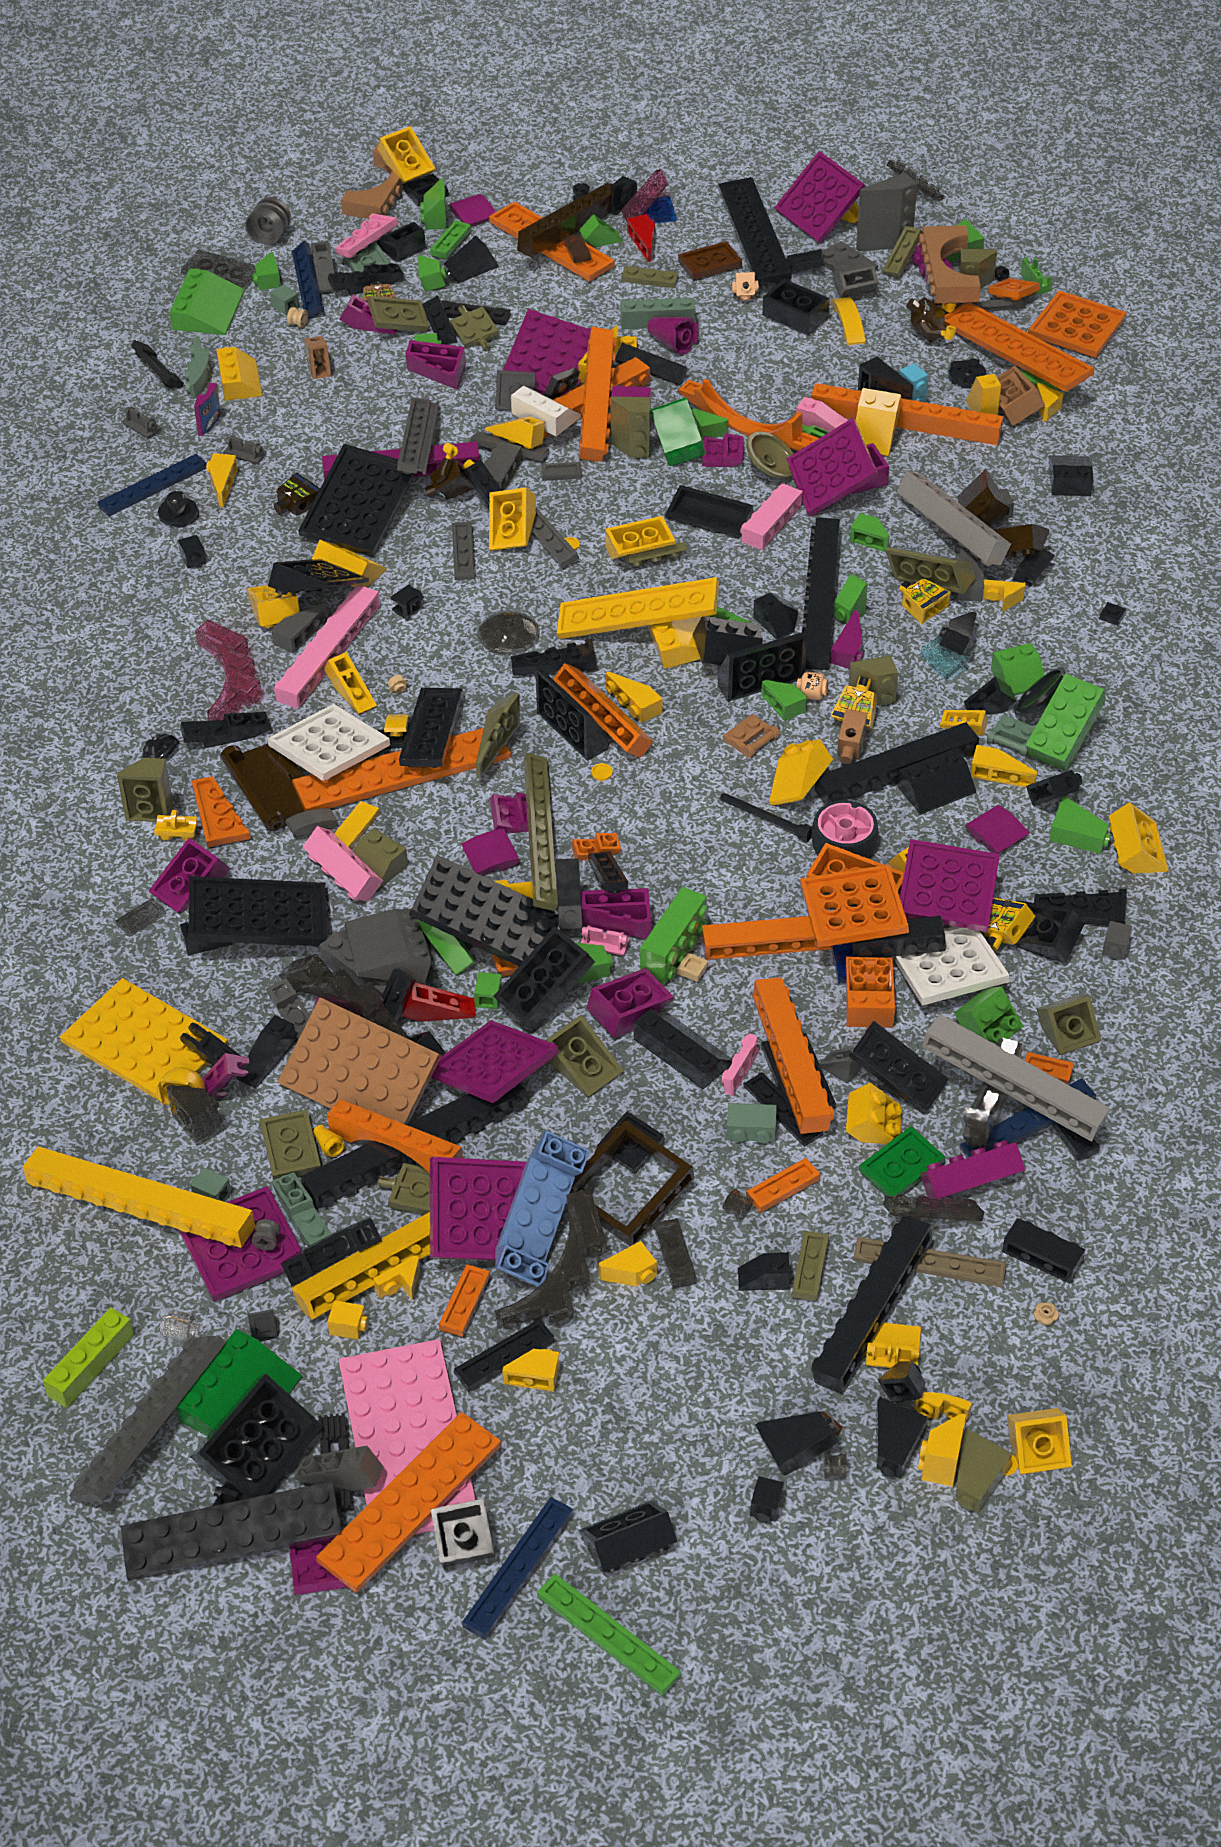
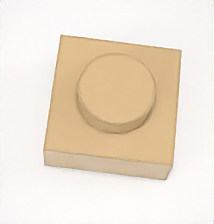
[677,953,708,982]

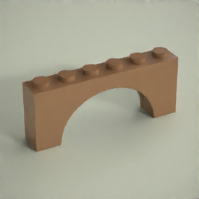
[341,143,407,219]
[919,225,981,303]

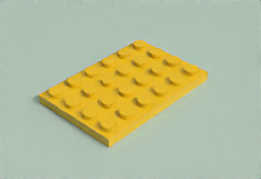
[60,978,229,1105]

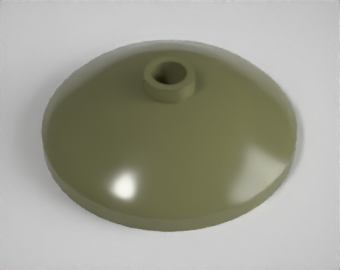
[746,431,794,479]

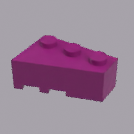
[405,340,466,389]
[580,888,651,939]

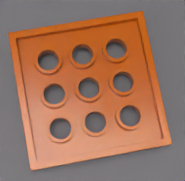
[1028,290,1127,358]
[800,864,909,948]

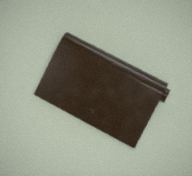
[220,743,305,831]

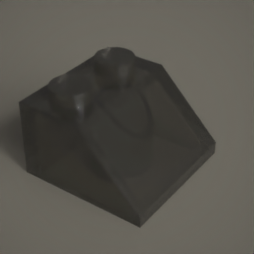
[166,1085,222,1146]

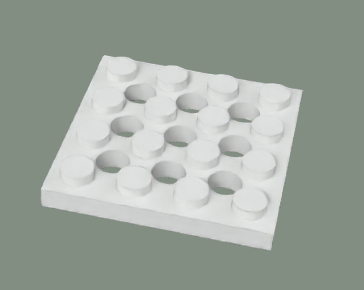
[268,704,390,781]
[892,926,1009,1006]

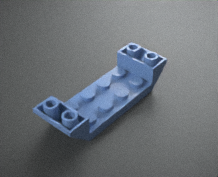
[495,1131,590,1288]

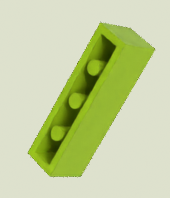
[43,1307,134,1408]

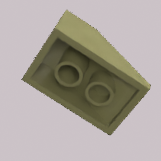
[545,1015,624,1098]

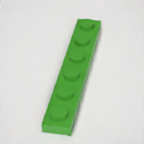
[537,1573,681,1696]

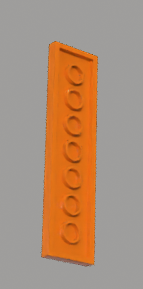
[489,201,615,282]
[316,1411,501,1594]

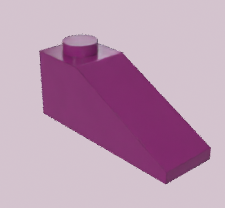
[339,294,398,335]
[830,610,864,669]

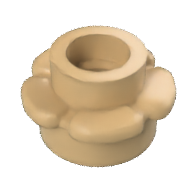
[388,675,408,694]
[1034,1302,1059,1325]

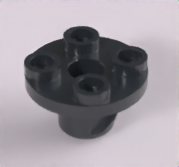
[158,491,198,528]

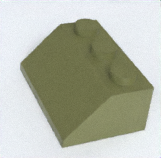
[611,396,650,458]
[117,758,173,822]

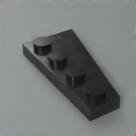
[511,639,596,675]
[1034,889,1127,926]

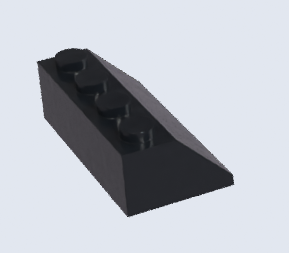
[633,1009,732,1089]

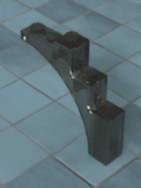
[278,953,409,1039]
[963,1037,1023,1148]
[494,1189,607,1329]

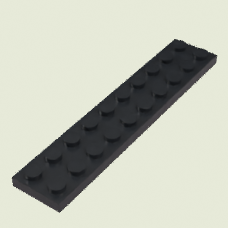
[718,177,792,285]

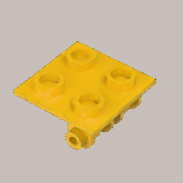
[866,1323,921,1368]

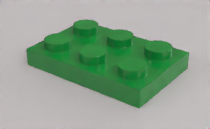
[859,1126,946,1201]

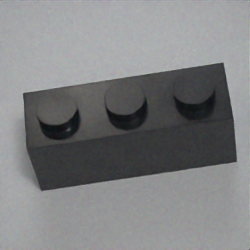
[1002,1218,1086,1284]

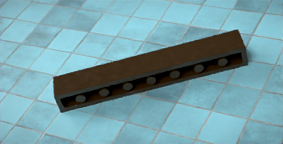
[517,182,612,257]

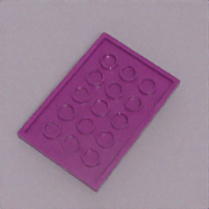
[503,309,591,396]

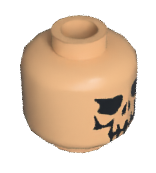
[797,672,828,700]

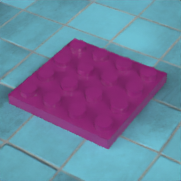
[774,151,867,244]
[786,418,879,516]
[900,839,1000,932]
[431,1020,559,1103]
[430,1157,527,1261]
[177,1186,301,1302]

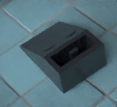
[858,356,913,400]

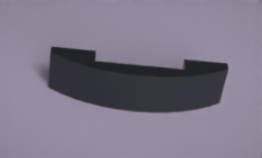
[280,1218,382,1286]

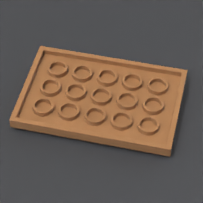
[277,997,442,1124]

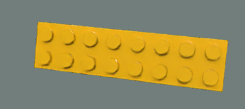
[557,577,719,639]

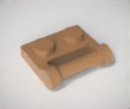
[723,714,780,758]

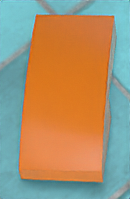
[571,833,621,861]

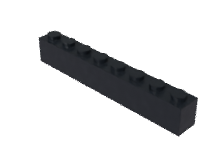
[814,722,980,805]
[811,1215,933,1394]

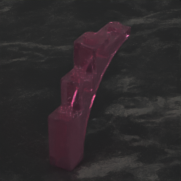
[195,619,262,721]

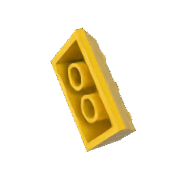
[216,347,262,401]
[605,516,676,560]
[312,540,387,587]
[1109,802,1169,874]

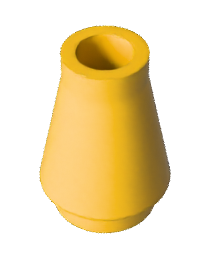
[313,1125,344,1157]

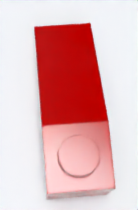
[627,214,656,262]
[400,983,476,1022]

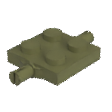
[450,305,499,352]
[378,1163,430,1215]

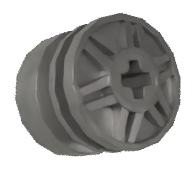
[245,197,292,246]

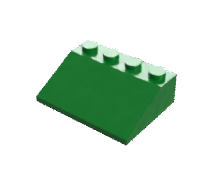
[176,1329,303,1436]

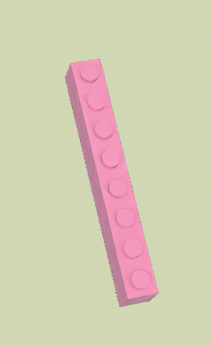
[274,584,380,709]

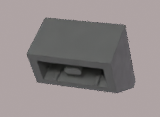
[830,256,879,298]

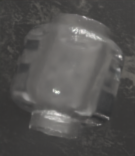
[159,1310,200,1346]

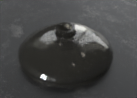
[478,610,540,655]

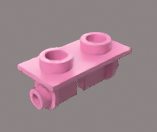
[581,925,630,956]

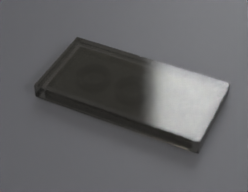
[181,250,255,290]

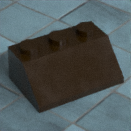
[993,524,1049,558]

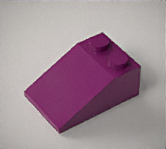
[149,838,231,914]
[586,968,674,1038]

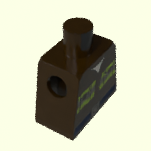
[274,472,320,516]

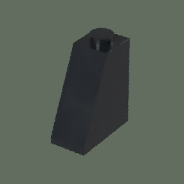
[443,235,499,283]
[876,1396,928,1479]
[755,1411,840,1475]

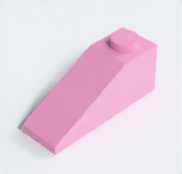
[797,397,848,432]

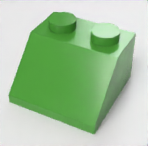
[421,179,446,230]
[991,643,1044,696]

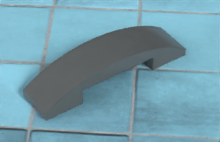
[266,978,310,1040]

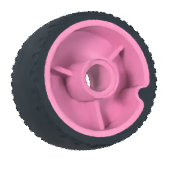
[812,800,878,859]

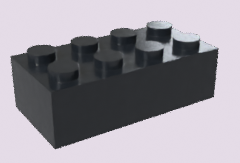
[493,926,595,1032]

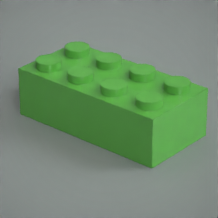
[1026,673,1106,771]
[640,887,709,987]

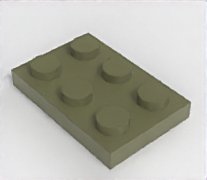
[367,296,429,332]
[260,1109,321,1180]

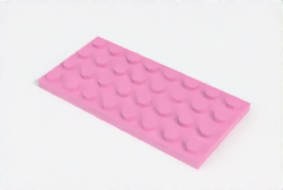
[339,1339,475,1534]

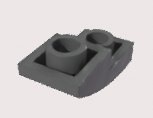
[286,808,337,836]

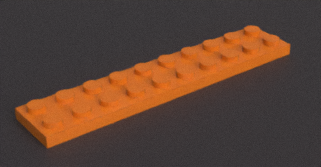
[945,302,1095,392]
[292,728,511,811]

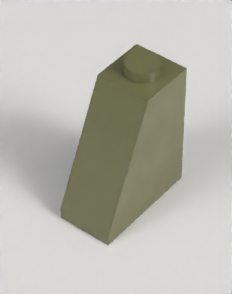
[955,1428,1012,1514]

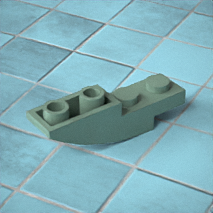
[184,337,211,399]
[271,1172,332,1246]

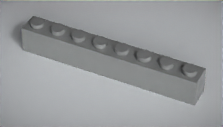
[897,471,1011,566]
[921,1014,1110,1142]

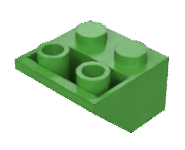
[954,987,1023,1046]

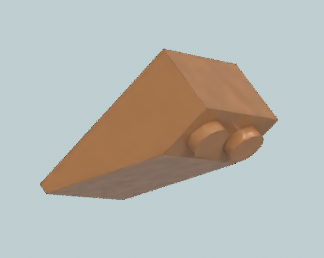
[997,366,1045,426]

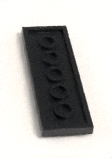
[399,688,463,768]

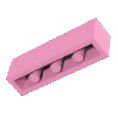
[740,483,803,550]
[303,826,383,902]

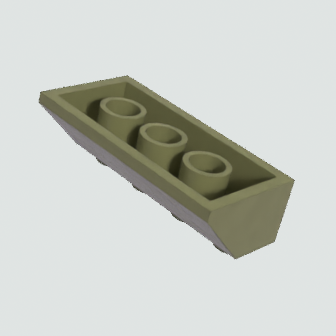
[885,547,976,594]

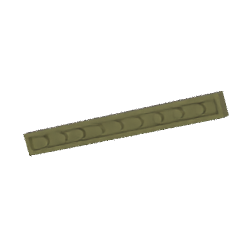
[524,753,558,911]

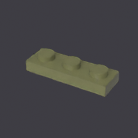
[882,226,922,278]
[621,266,678,288]
[624,542,687,567]
[792,1230,829,1302]

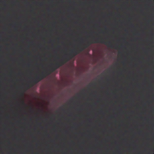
[621,169,669,222]

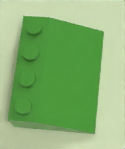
[169,269,245,335]

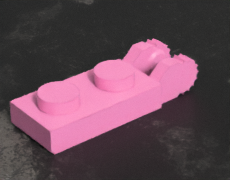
[722,1034,759,1096]

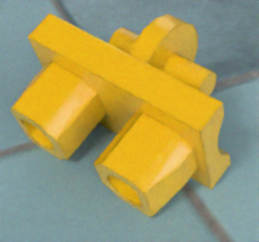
[154,810,198,841]

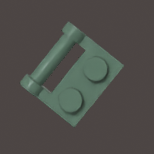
[987,715,1035,757]

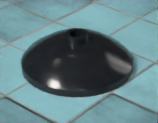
[1014,667,1066,714]

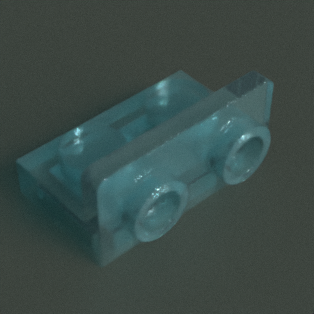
[920,636,968,680]

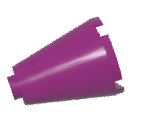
[647,317,699,355]

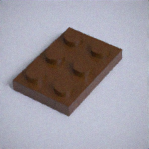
[678,241,742,280]

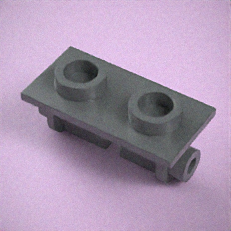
[121,406,162,438]
[223,435,267,463]

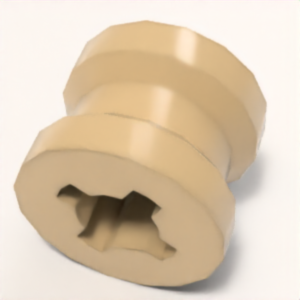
[287,307,308,328]

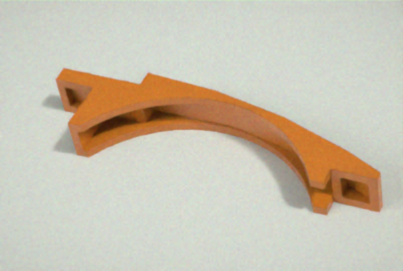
[678,379,819,451]

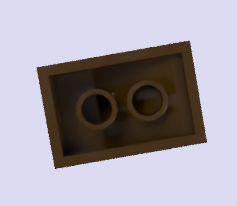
[957,469,1010,527]

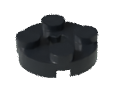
[948,358,986,389]

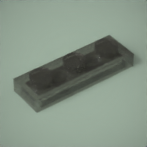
[654,1218,697,1289]

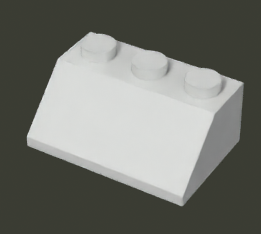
[511,386,581,436]

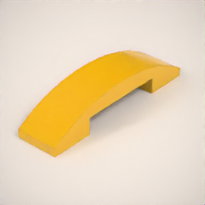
[831,297,866,345]

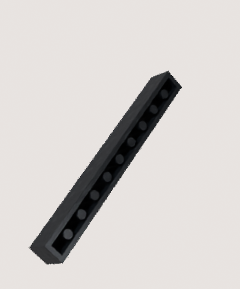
[802,517,840,670]
[301,1083,527,1210]

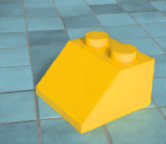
[1007,1408,1072,1474]
[918,1414,966,1487]

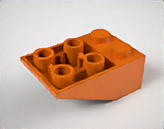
[846,957,895,1028]

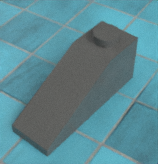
[272,602,330,653]

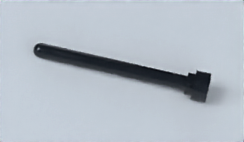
[720,793,812,843]

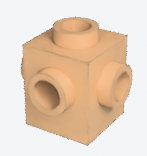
[732,272,758,301]

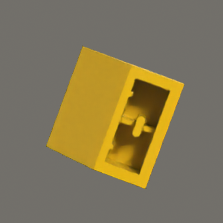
[846,1083,902,1144]

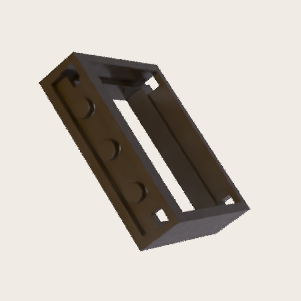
[566,1120,695,1246]

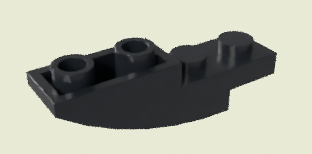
[328,263,404,295]
[180,712,270,748]

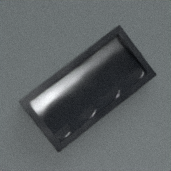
[665,485,754,538]

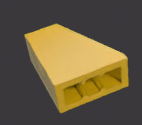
[966,374,1001,415]

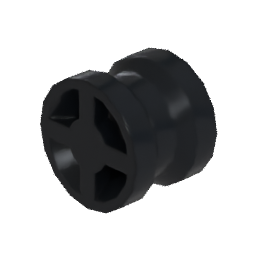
[572,183,590,201]

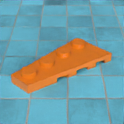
[191,776,251,848]

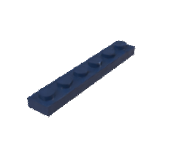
[292,240,323,319]
[97,454,207,517]
[960,1078,1096,1158]
[462,1497,574,1640]

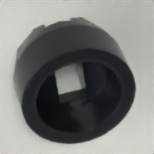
[994,266,1010,282]

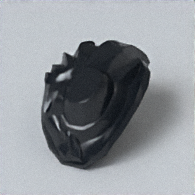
[142,734,180,759]

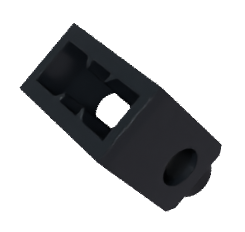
[1026,770,1083,806]

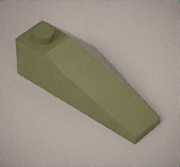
[476,693,520,779]

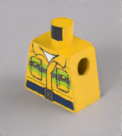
[899,579,951,624]
[831,676,877,730]
[982,898,1035,952]

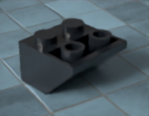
[376,222,426,261]

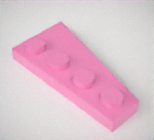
[335,213,398,258]

